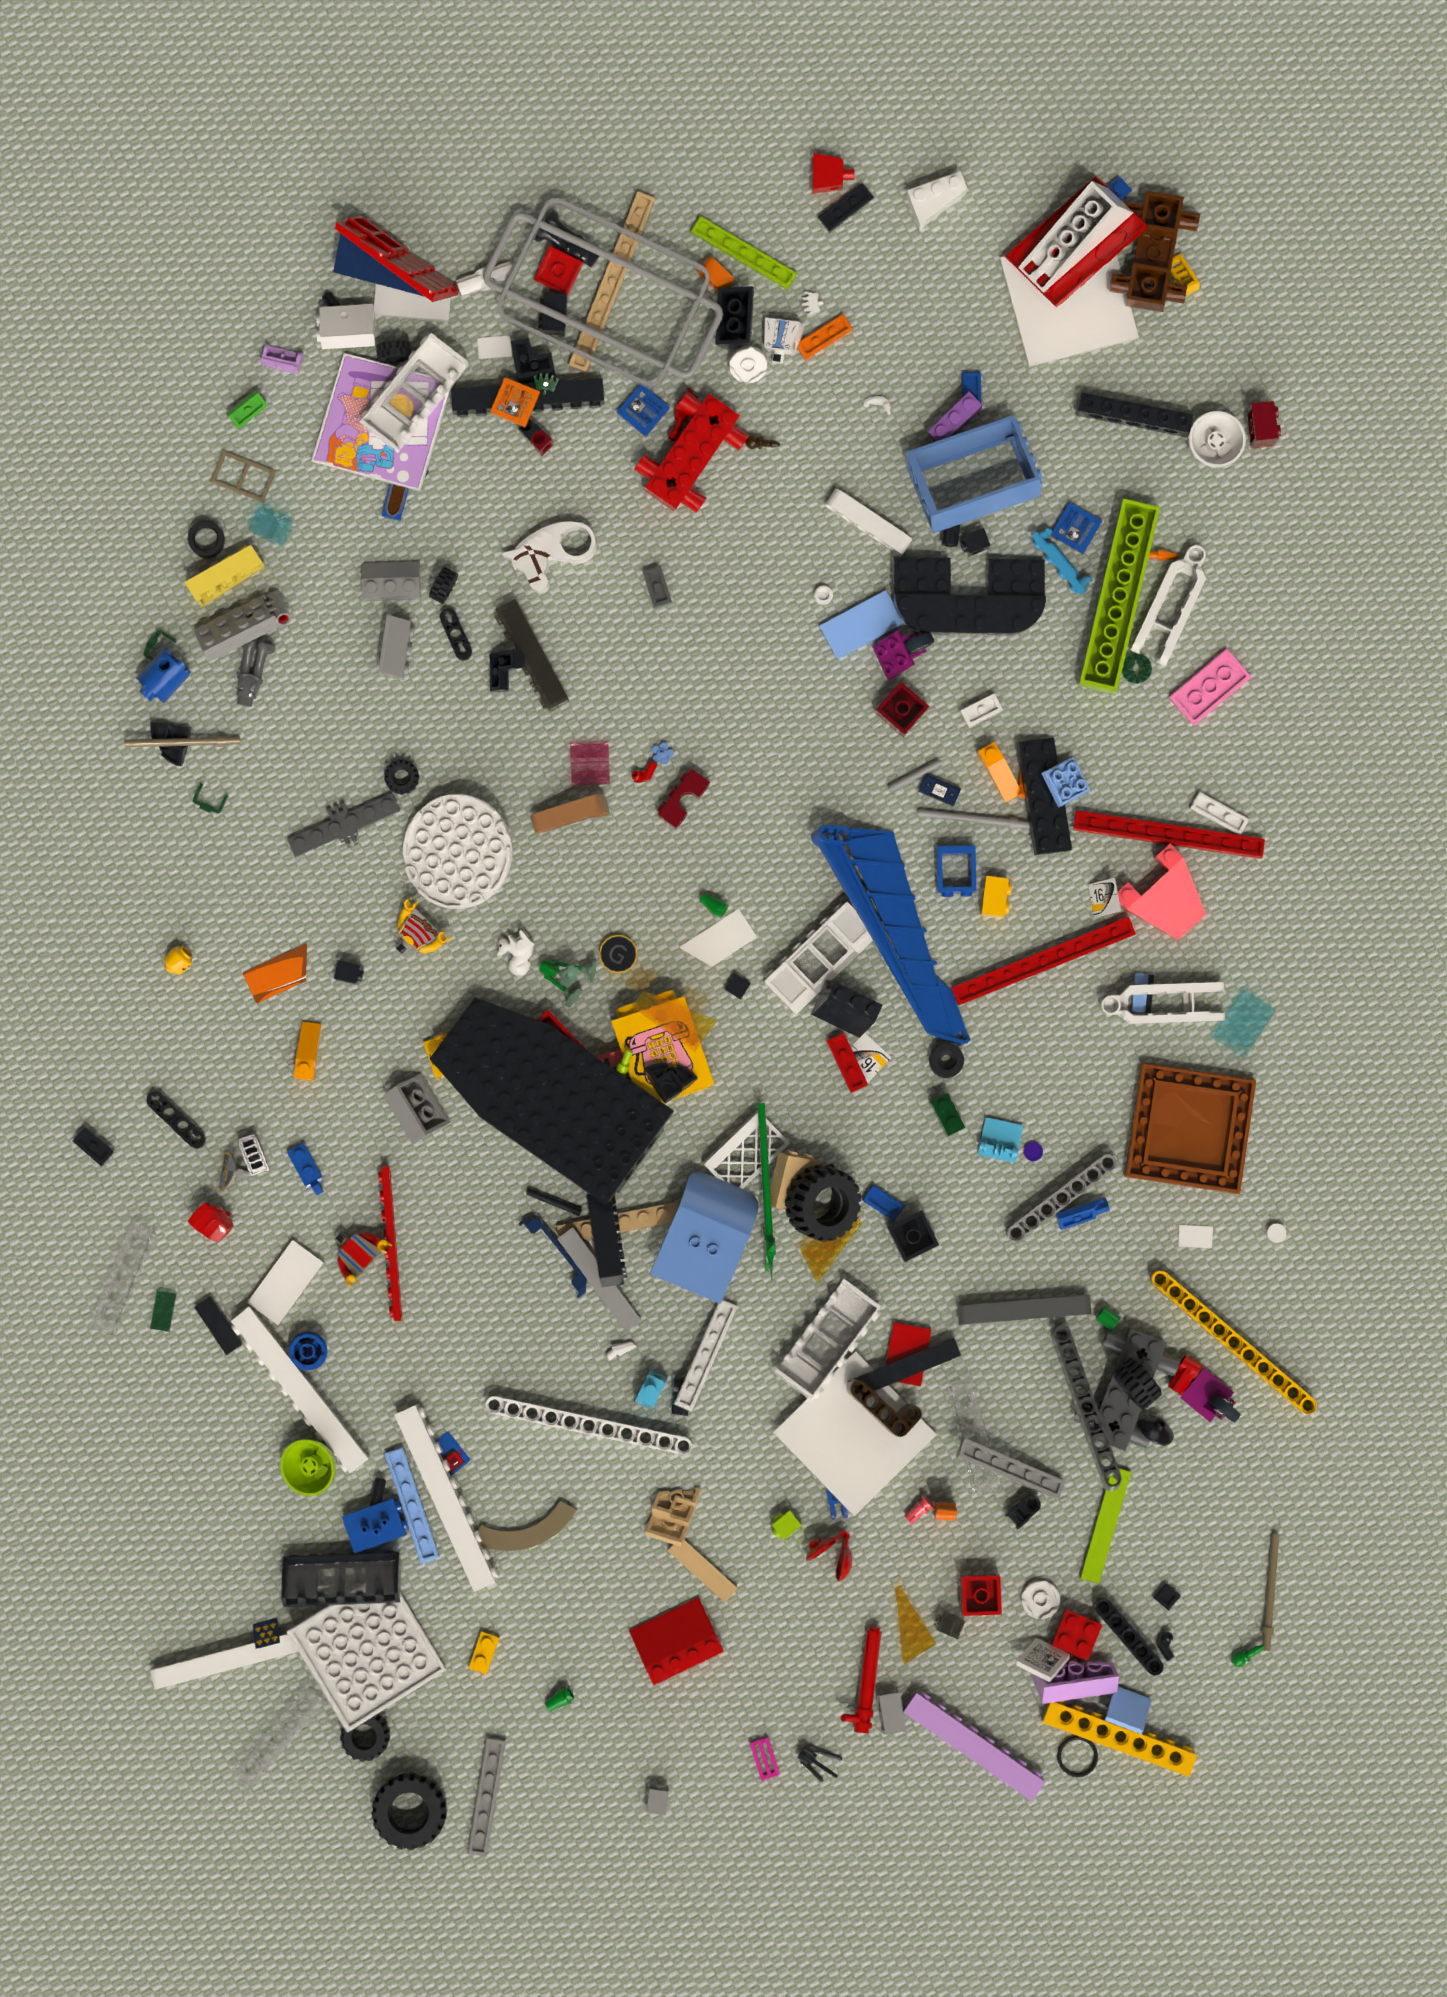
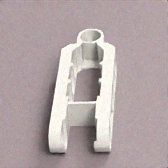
[1131,545,1206,666]
[1100,982,1225,1024]

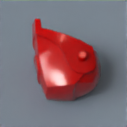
[187,1202,234,1243]

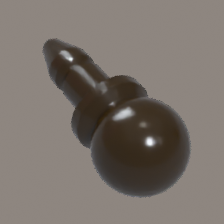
[745,434,780,449]

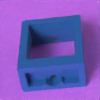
[936,845,977,897]

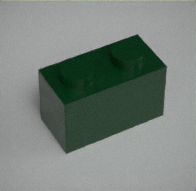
[930,1093,965,1137]

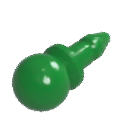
[1231,1645,1265,1667]

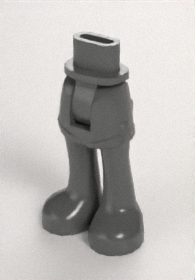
[236,640,276,707]

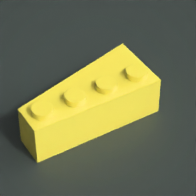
[184,545,265,608]

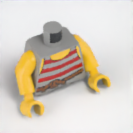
[395,896,452,956]

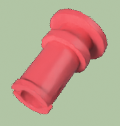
[904,1495,935,1524]

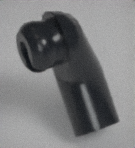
[1157,1632,1174,1661]

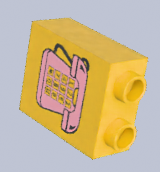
[611,990,714,1103]

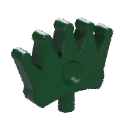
[534,372,559,395]

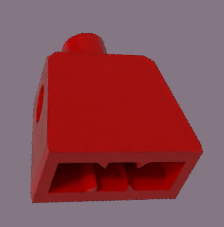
[812,153,855,194]

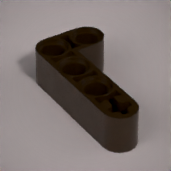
[846,1379,922,1437]

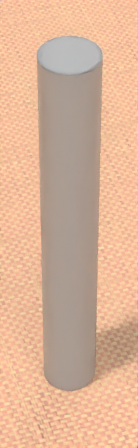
[887,759,941,793]

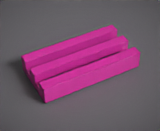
[750,1737,780,1781]

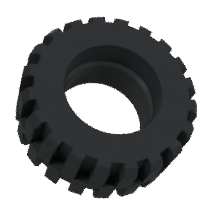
[785,1164,861,1242]
[371,1772,447,1850]

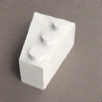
[906,171,967,231]

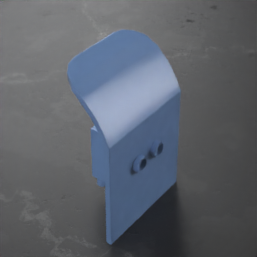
[650,1172,759,1304]

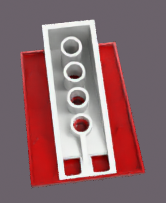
[1004,176,1148,307]

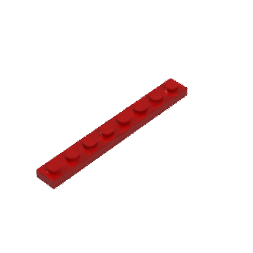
[378,1166,403,1321]

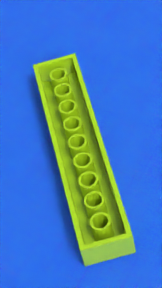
[1078,498,1160,695]

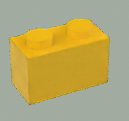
[981,876,1012,918]

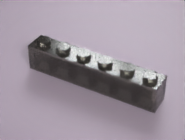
[494,599,569,712]

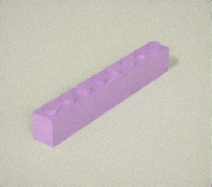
[903,1691,1045,1801]

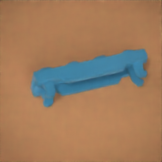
[1031,528,1093,595]

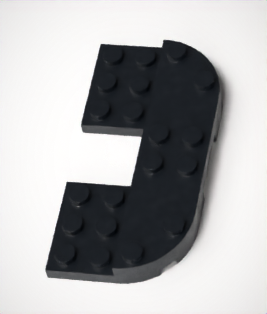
[893,557,1046,636]

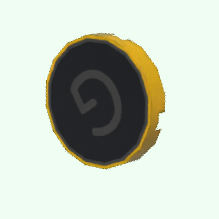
[599,935,637,974]

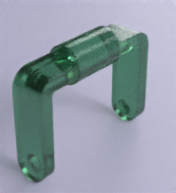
[143,630,177,660]
[193,783,229,814]

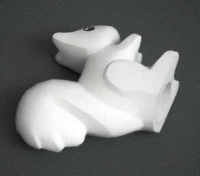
[497,930,535,976]

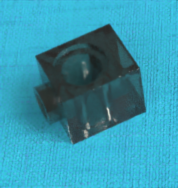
[934,1611,965,1639]

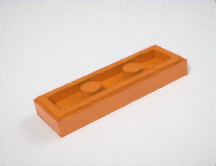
[797,314,853,361]

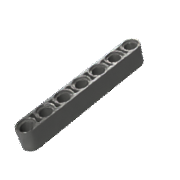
[957,1295,1092,1325]

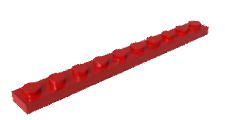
[1073,810,1265,859]
[951,917,1136,1006]

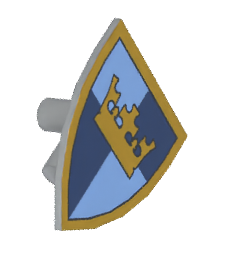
[219,1152,249,1190]

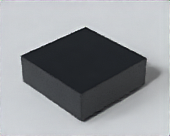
[725,974,751,1000]
[1153,1583,1181,1611]

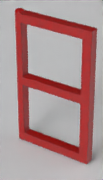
[347,215,406,254]

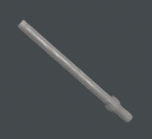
[918,809,1030,830]

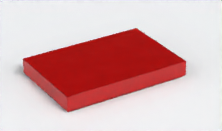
[885,1322,932,1387]

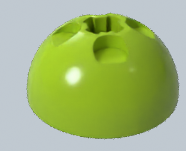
[280,1439,336,1496]

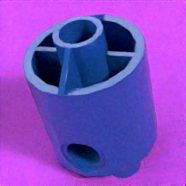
[136,647,191,703]

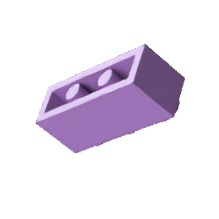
[928,392,982,442]

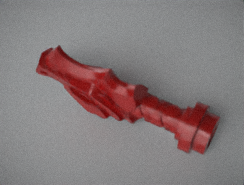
[668,388,698,442]

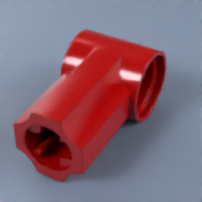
[1168,1354,1203,1395]

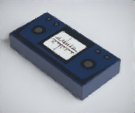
[919,774,961,807]

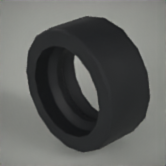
[187,520,225,558]

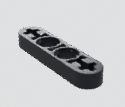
[146,1092,206,1149]

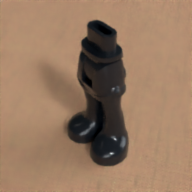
[534,210,600,268]

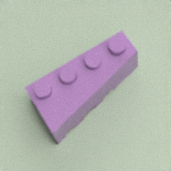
[1031,1661,1119,1704]

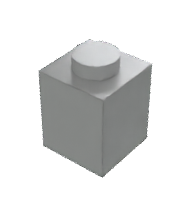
[646,1784,669,1815]

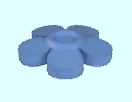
[652,742,674,764]

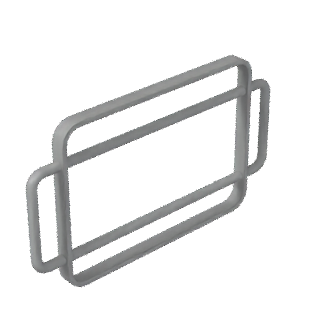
[483,199,723,388]

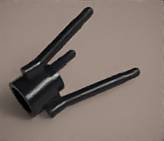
[797,1745,842,1782]

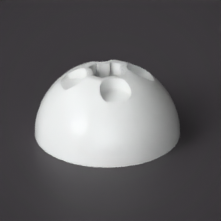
[1189,411,1246,468]

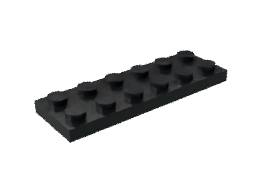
[1016,738,1072,856]

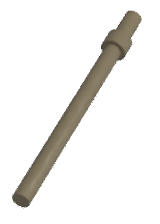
[124,735,240,747]
[1262,1534,1279,1651]

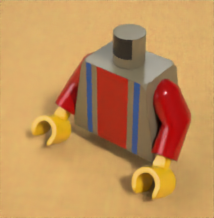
[334,1231,392,1289]

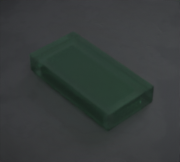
[150,1291,177,1332]

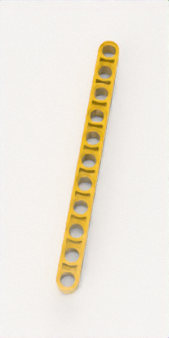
[1150,1271,1317,1414]

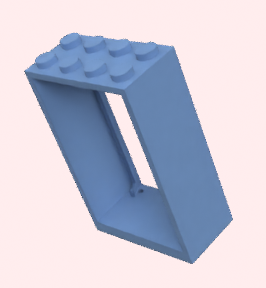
[906,415,1043,533]

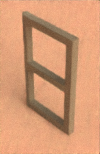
[210,450,276,503]

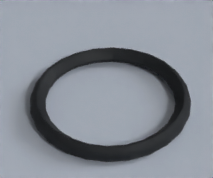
[1057,1736,1098,1777]

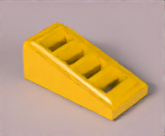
[1170,253,1200,296]

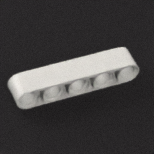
[825,488,912,556]

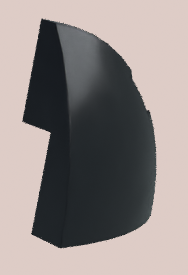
[150,722,192,767]
[644,1062,698,1104]

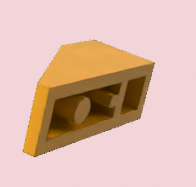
[977,741,1020,803]
[294,1022,322,1081]

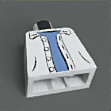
[764,317,804,364]

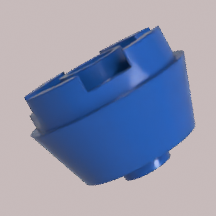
[289,1332,327,1371]

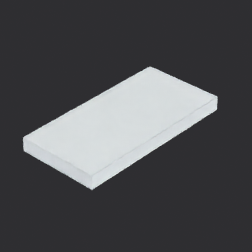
[373,284,451,322]
[247,1240,324,1325]

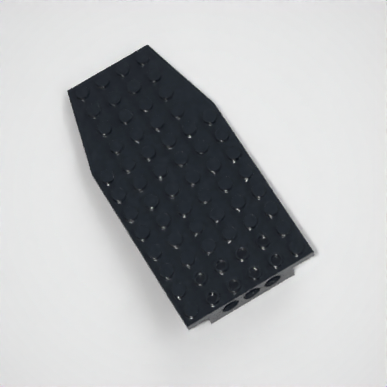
[430,997,674,1206]

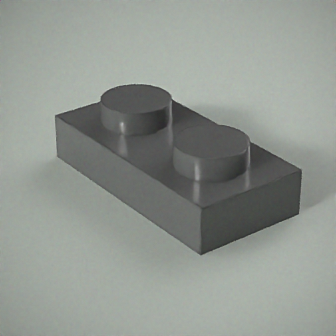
[643,566,672,608]

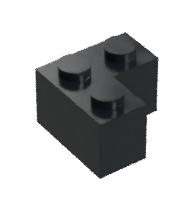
[511,338,556,383]

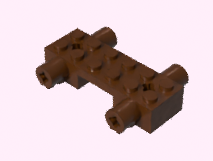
[1109,191,1200,312]

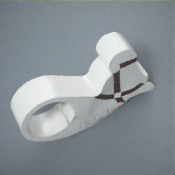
[502,521,597,594]

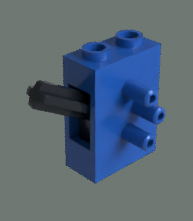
[342,1478,409,1553]

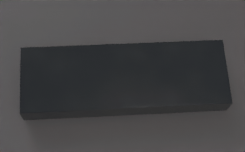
[818,183,874,233]
[194,1296,243,1355]

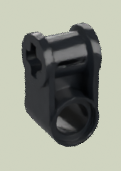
[1005,1495,1041,1530]

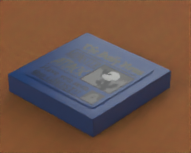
[617,385,670,437]
[1051,502,1102,554]

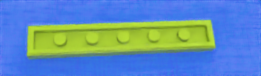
[690,216,797,290]
[1080,1468,1131,1584]

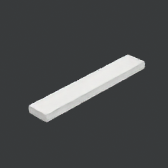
[674,1300,738,1412]

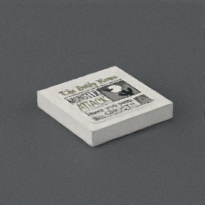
[1016,1638,1070,1682]

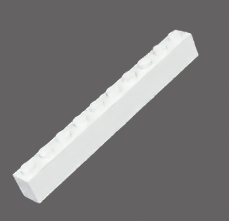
[231,1307,370,1473]
[395,1404,499,1592]

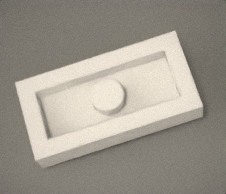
[960,693,1003,728]

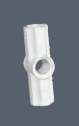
[456,261,513,297]

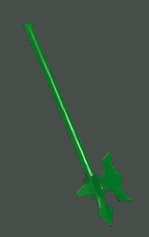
[757,1103,776,1281]

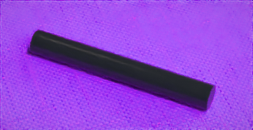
[526,1188,582,1216]

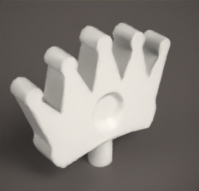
[802,291,823,317]

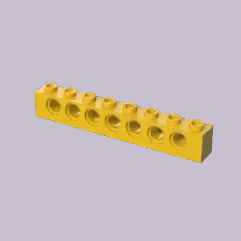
[1042,1701,1197,1777]

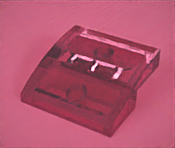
[570,743,610,786]

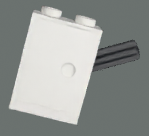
[316,292,375,349]

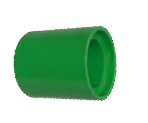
[1095,1306,1121,1331]

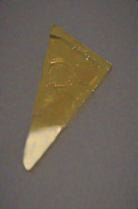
[800,1219,862,1282]
[896,1586,936,1664]

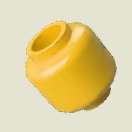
[164,946,193,974]

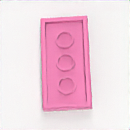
[1169,648,1252,726]

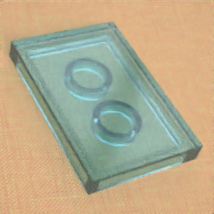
[1212,990,1276,1059]

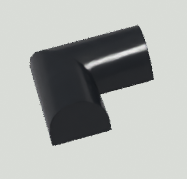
[490,649,525,692]

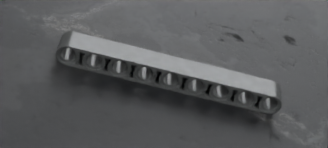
[1052,1325,1122,1491]

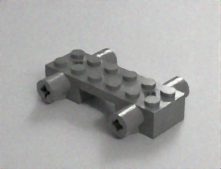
[1074,1328,1181,1451]

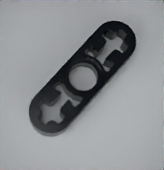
[440,608,472,661]

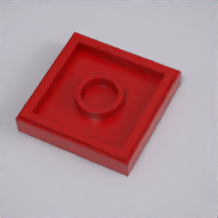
[534,245,584,297]

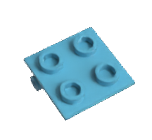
[978,1117,1023,1163]

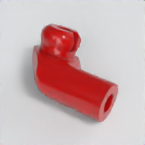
[631,761,658,783]

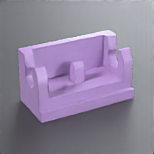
[260,344,304,374]

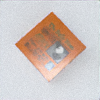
[490,378,540,428]

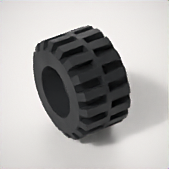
[1113,1357,1162,1410]
[340,1714,390,1762]

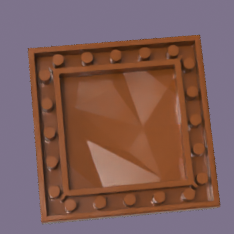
[1124,1063,1256,1194]

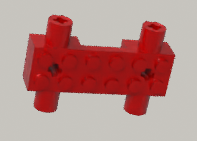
[634,392,749,513]

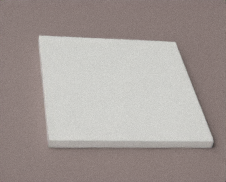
[1000,255,1139,367]
[773,1351,937,1516]

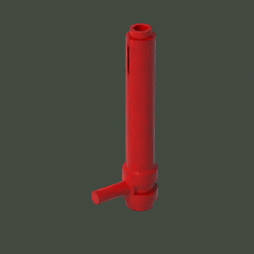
[841,1626,882,1734]

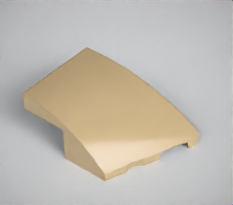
[645,1488,701,1547]

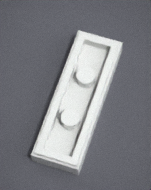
[1189,791,1249,835]

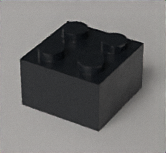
[887,1211,939,1262]

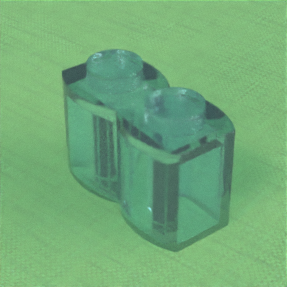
[249,508,294,548]

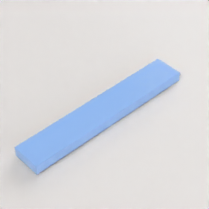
[384,1447,440,1564]

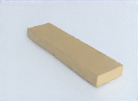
[668,1540,738,1603]

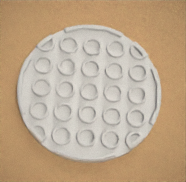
[403,794,512,909]

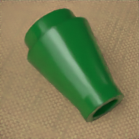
[699,892,729,918]
[544,1686,575,1712]

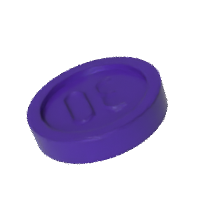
[1024,1142,1043,1161]

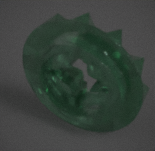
[1122,653,1152,684]

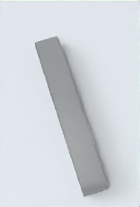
[1006,1154,1117,1242]

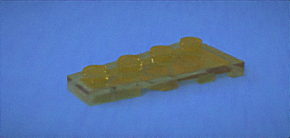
[632,991,717,1052]

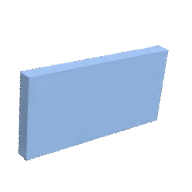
[819,590,904,660]

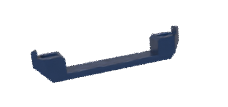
[519,1218,587,1298]

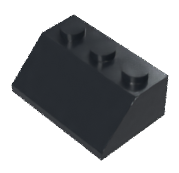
[715,286,754,350]
[811,980,883,1038]

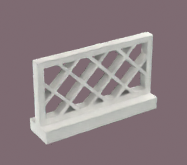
[702,1110,790,1189]

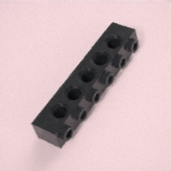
[1076,392,1194,437]

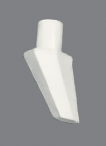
[606,1341,637,1360]

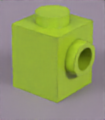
[771,1509,802,1540]

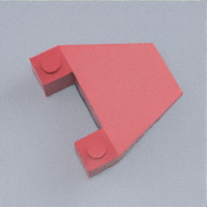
[1118,844,1206,940]

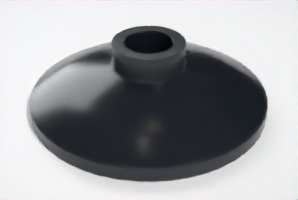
[1139,1415,1174,1446]

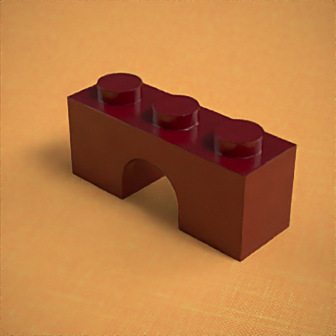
[657,769,710,830]

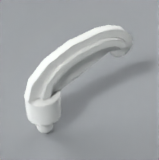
[864,396,891,415]

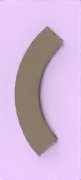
[478,1500,577,1551]

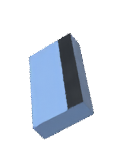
[1131,973,1154,1013]

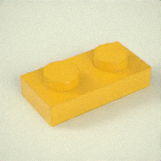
[468,1631,500,1675]

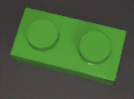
[226,390,268,429]

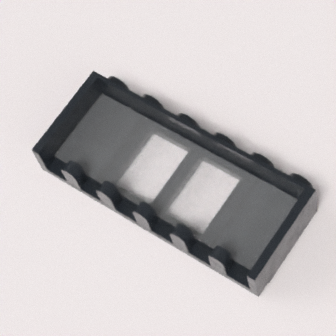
[281,1551,402,1607]

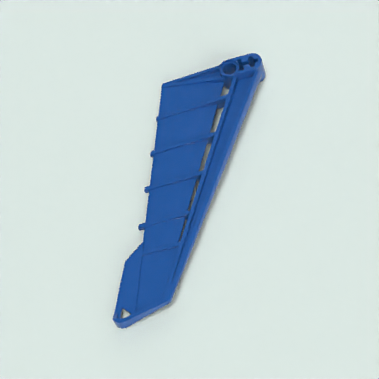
[811,825,971,1045]

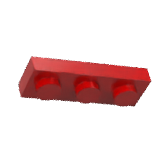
[826,1033,868,1093]

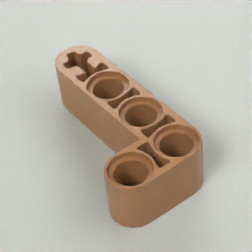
[530,794,610,834]

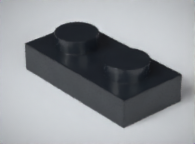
[72,1127,115,1167]

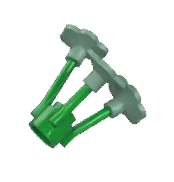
[539,959,597,1008]

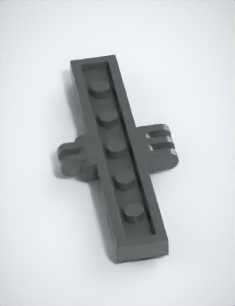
[287,793,400,857]

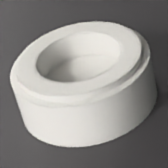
[814,585,833,605]
[1266,1224,1286,1243]

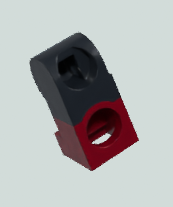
[518,419,554,456]

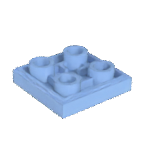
[1042,756,1090,807]
[1105,1687,1152,1734]

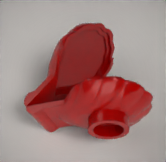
[806,1531,852,1582]

